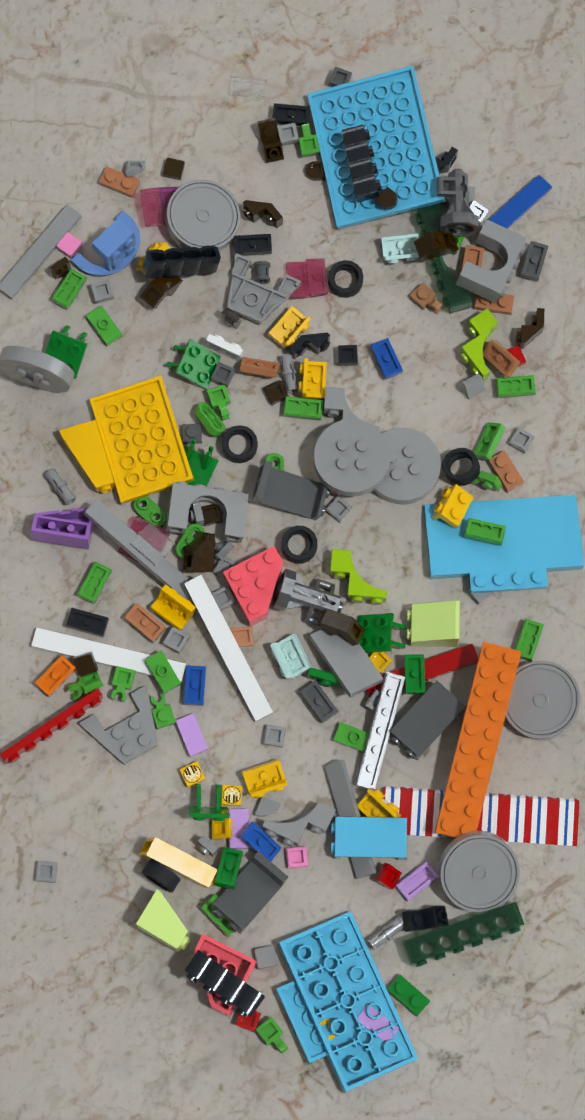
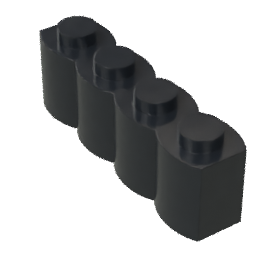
[342,125,382,202]
[143,246,221,278]
[185,950,265,1018]

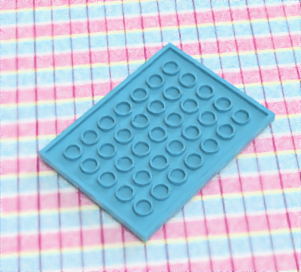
[307,65,445,229]

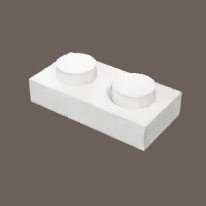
[206,334,243,362]

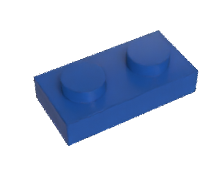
[371,338,403,380]
[184,665,206,706]
[239,822,282,861]

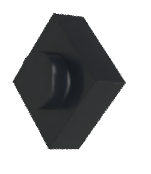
[338,345,358,366]

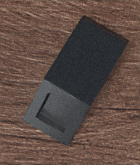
[435,147,458,174]
[289,332,331,359]
[402,906,449,932]

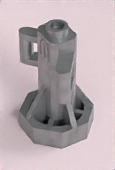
[437,169,479,237]
[273,569,343,627]

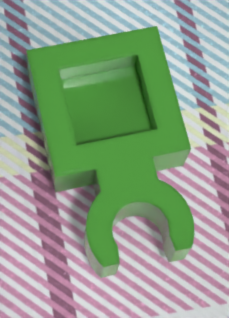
[111,666,136,702]
[151,692,176,729]

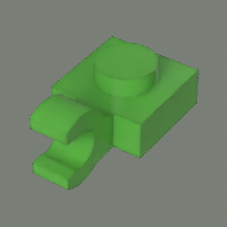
[299,123,320,157]
[207,385,231,421]
[470,470,503,491]
[67,671,103,700]
[256,1017,288,1053]

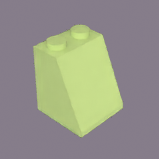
[407,601,460,647]
[136,890,190,953]

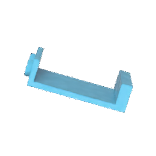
[331,817,407,860]

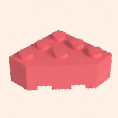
[223,546,283,626]
[194,934,257,1017]

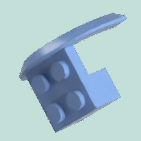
[71,211,140,276]

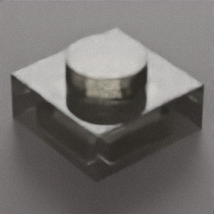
[221,307,241,329]

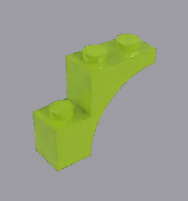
[460,308,498,381]
[330,549,387,605]

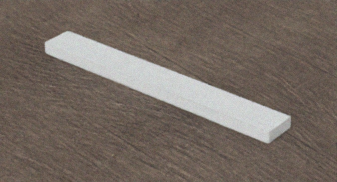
[184,575,273,721]
[31,628,186,683]

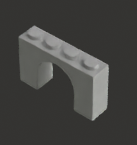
[455,219,526,303]
[165,481,248,543]

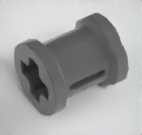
[254,261,271,284]

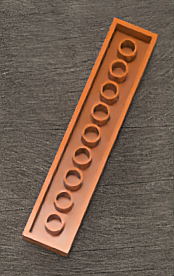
[434,641,522,839]

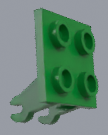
[45,325,88,379]
[165,339,221,390]
[184,438,219,487]
[358,613,407,653]
[188,784,230,821]

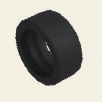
[328,260,364,298]
[222,425,258,464]
[442,448,480,486]
[281,526,317,564]
[141,859,181,893]

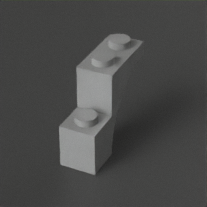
[324,387,380,430]
[262,801,336,847]

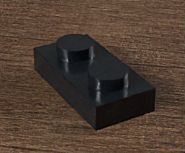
[272,103,310,126]
[234,234,272,255]
[66,608,109,638]

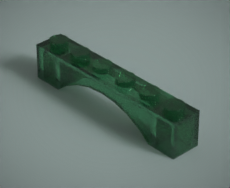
[415,203,472,314]

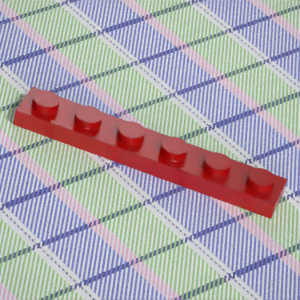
[0,688,103,764]

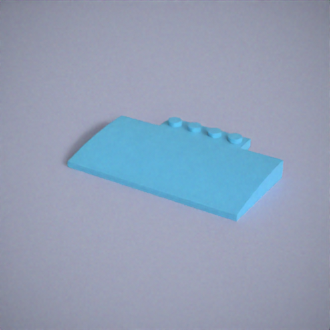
[424,495,584,594]
[276,911,418,1094]

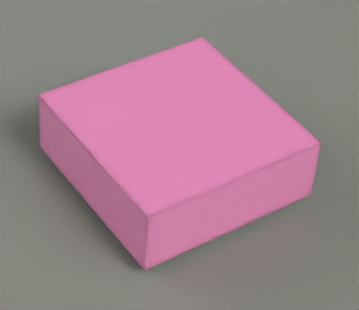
[56,232,83,258]
[286,846,308,869]

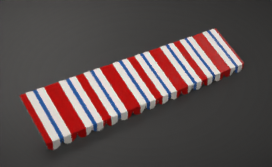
[383,786,579,846]

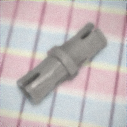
[280,354,298,393]
[45,468,76,505]
[367,917,405,950]

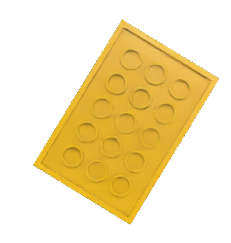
[90,375,194,504]

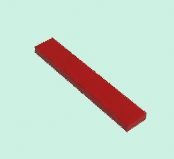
[366,643,478,697]

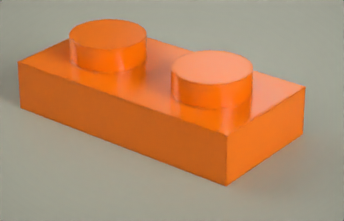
[35,655,76,697]

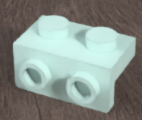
[381,233,419,263]
[270,634,312,679]

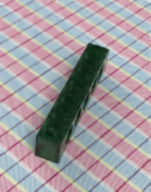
[403,902,524,967]

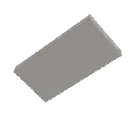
[309,629,383,697]

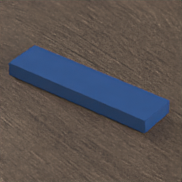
[489,175,552,229]

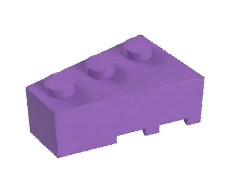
[31,506,94,549]

